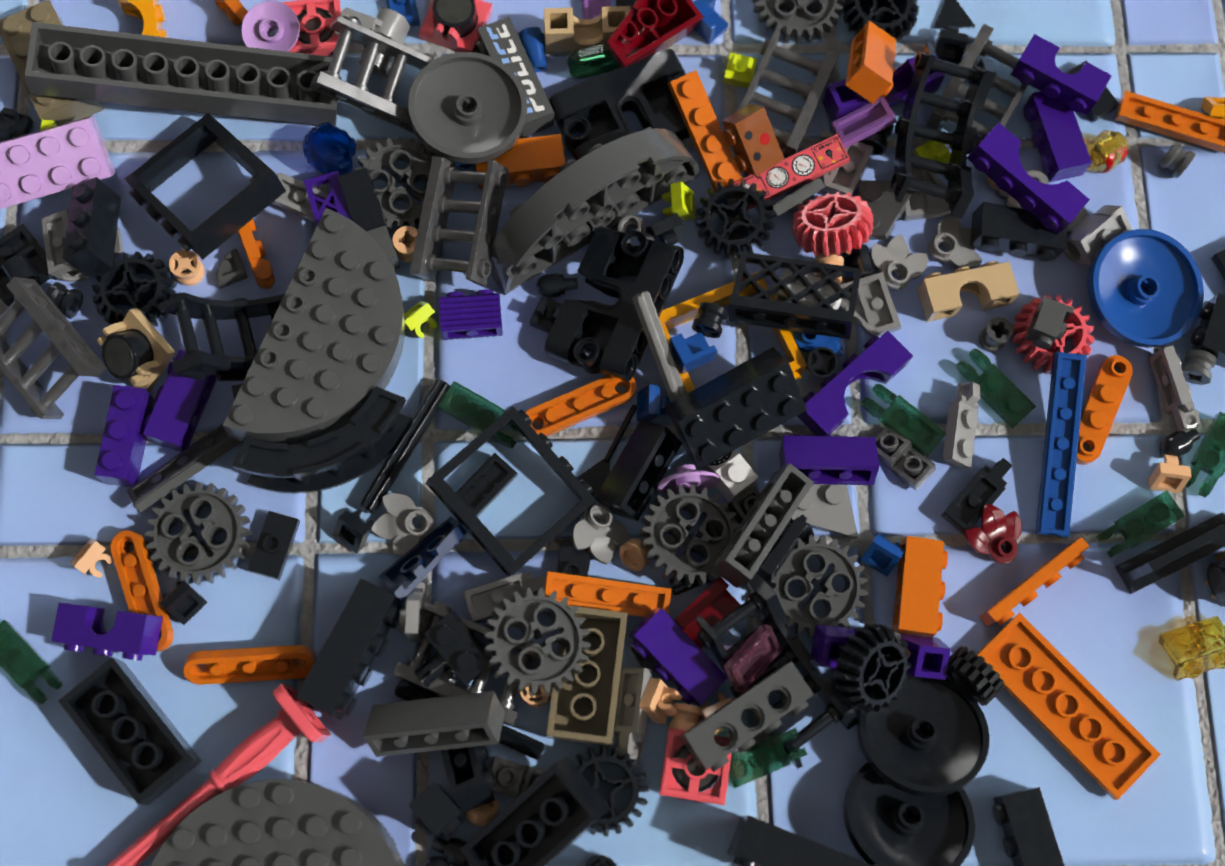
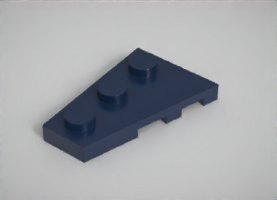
[378,516,467,602]

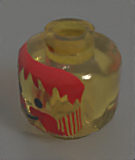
[1086,130,1128,173]

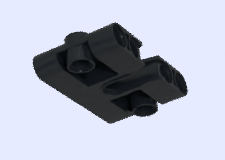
[549,49,690,160]
[544,226,684,382]

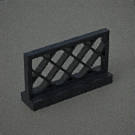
[729,252,862,339]
[1115,512,1225,594]

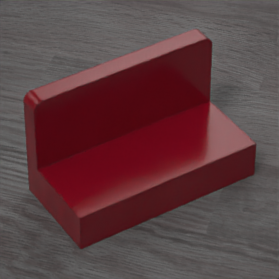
[674,576,741,649]

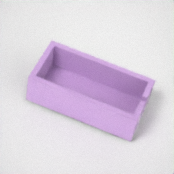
[0,115,116,209]

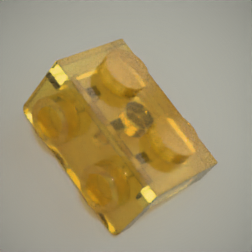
[1158,616,1225,681]

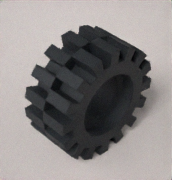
[946,646,1004,706]

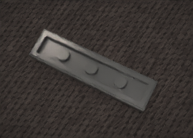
[127,424,241,513]

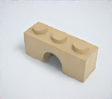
[544,6,630,52]
[917,261,1020,322]

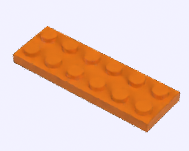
[977,613,1161,800]

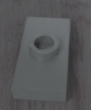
[768,178,825,217]

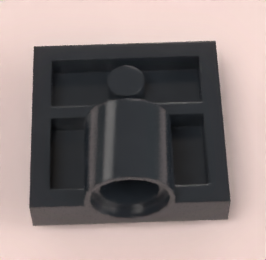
[0,224,54,306]

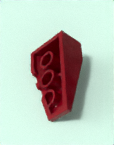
[605,0,704,68]

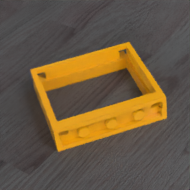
[659,271,807,393]

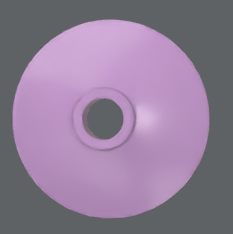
[241,1,300,52]
[657,464,720,495]

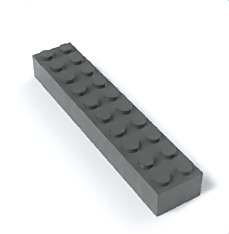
[25,22,340,127]

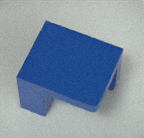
[693,0,728,44]
[669,333,717,374]

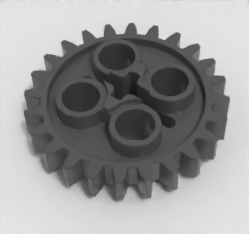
[752,0,844,43]
[354,137,435,232]
[145,482,252,585]
[639,485,740,587]
[765,535,868,637]
[483,588,591,696]

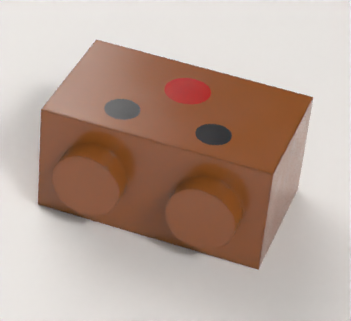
[722,104,784,176]

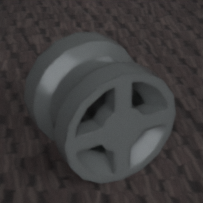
[1158,141,1196,178]
[1181,349,1217,385]

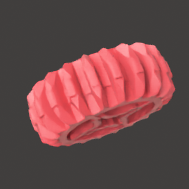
[792,191,873,258]
[1011,294,1095,374]

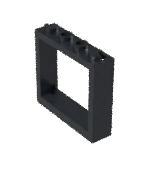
[125,113,286,260]
[425,406,596,577]

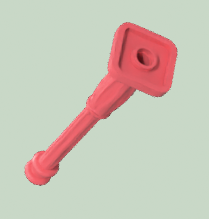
[106,684,331,866]

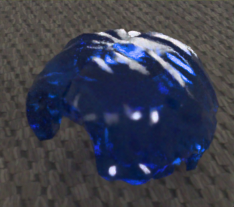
[303,122,356,175]

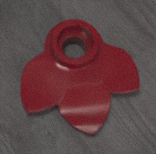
[964,504,1022,564]

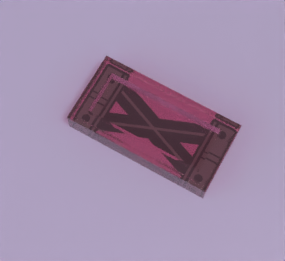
[724,624,781,693]

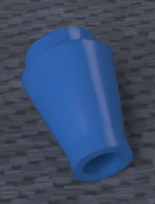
[519,27,547,73]

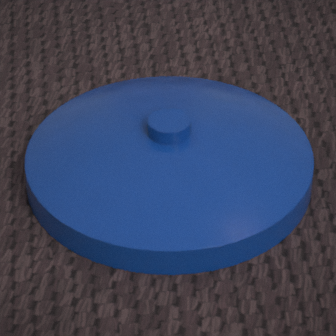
[1087,229,1204,348]

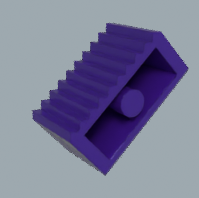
[439,289,503,340]

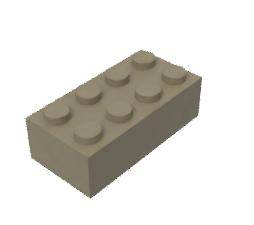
[0,0,105,126]
[546,605,628,747]

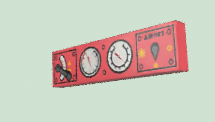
[734,134,850,210]

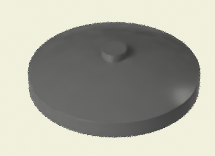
[408,52,527,164]

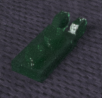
[956,348,1036,428]
[438,381,519,449]
[861,383,946,458]
[1185,412,1225,498]
[1096,490,1185,558]
[0,620,63,705]
[729,728,807,789]

